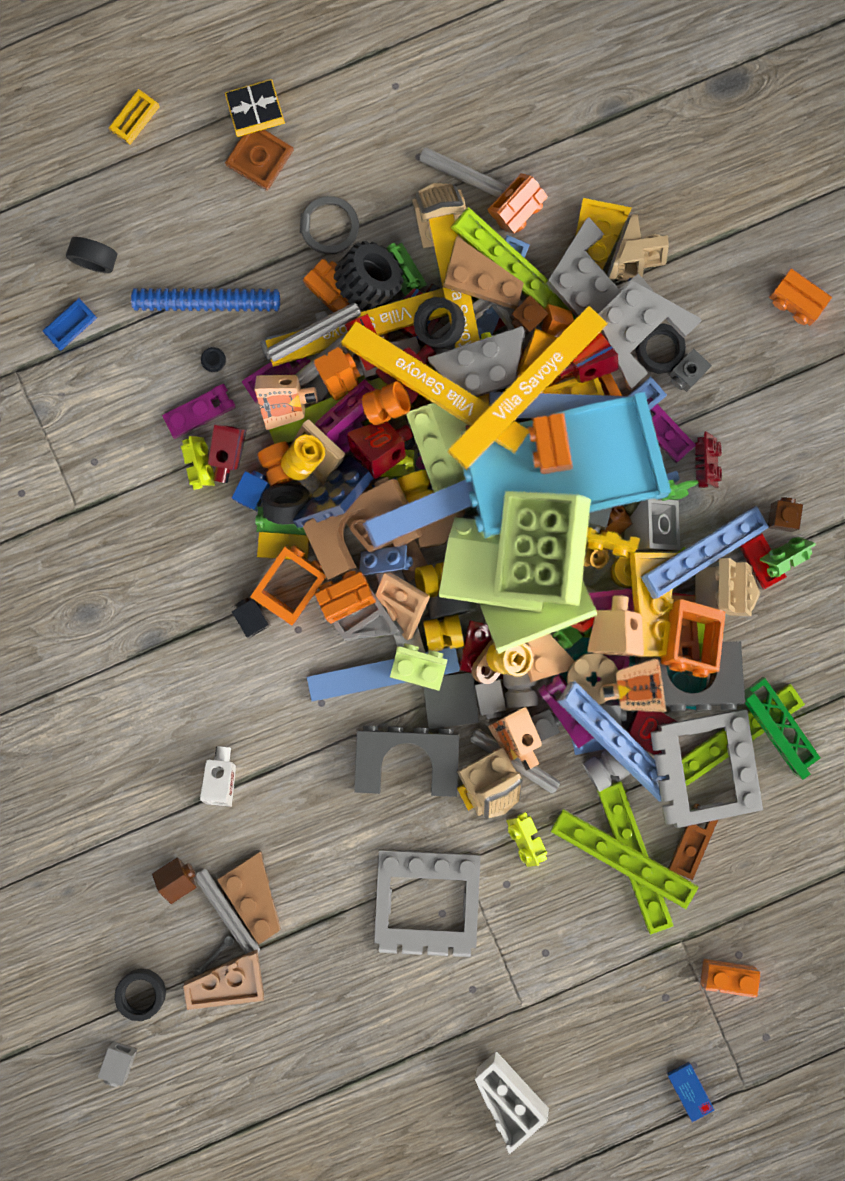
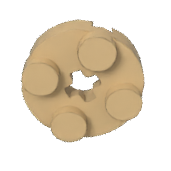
[567,653,618,704]

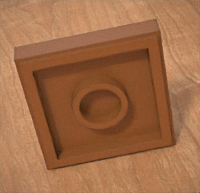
[225,130,294,191]

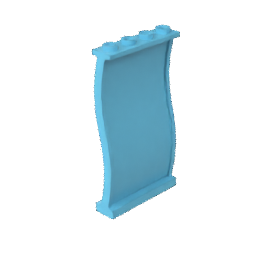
[461,392,671,538]

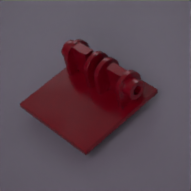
[695,431,722,488]
[459,620,503,679]

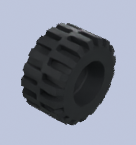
[334,241,404,311]

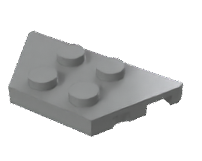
[428,326,525,397]
[328,565,400,641]

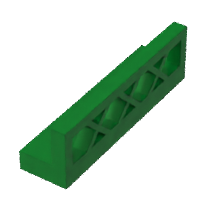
[744,677,821,780]

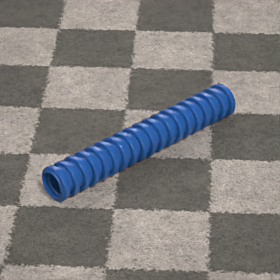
[131,288,280,312]

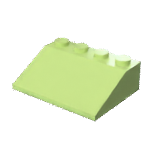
[406,402,468,493]
[494,491,590,605]
[439,517,543,612]
[479,580,597,653]

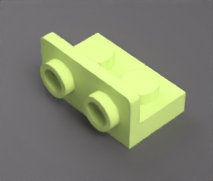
[390,643,447,691]

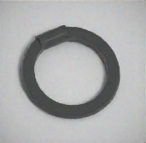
[300,196,359,254]

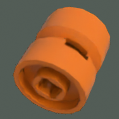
[362,382,411,425]
[257,442,294,487]

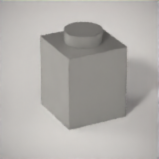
[474,680,506,719]
[98,1041,138,1086]

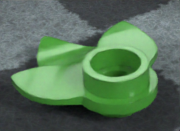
[661,480,699,501]

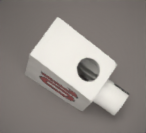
[200,746,236,807]

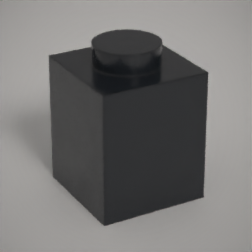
[232,597,271,638]

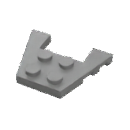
[547,218,653,318]
[598,281,702,390]

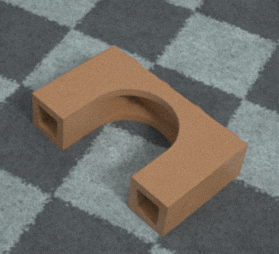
[303,477,423,580]

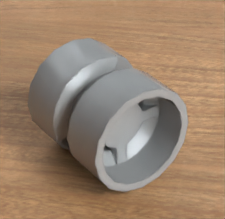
[503,672,538,708]
[582,750,630,792]

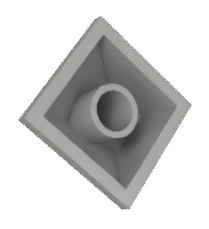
[624,498,680,552]

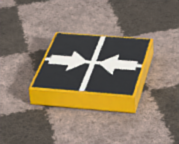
[224,79,285,137]

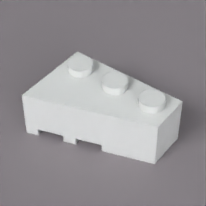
[475,1051,549,1154]

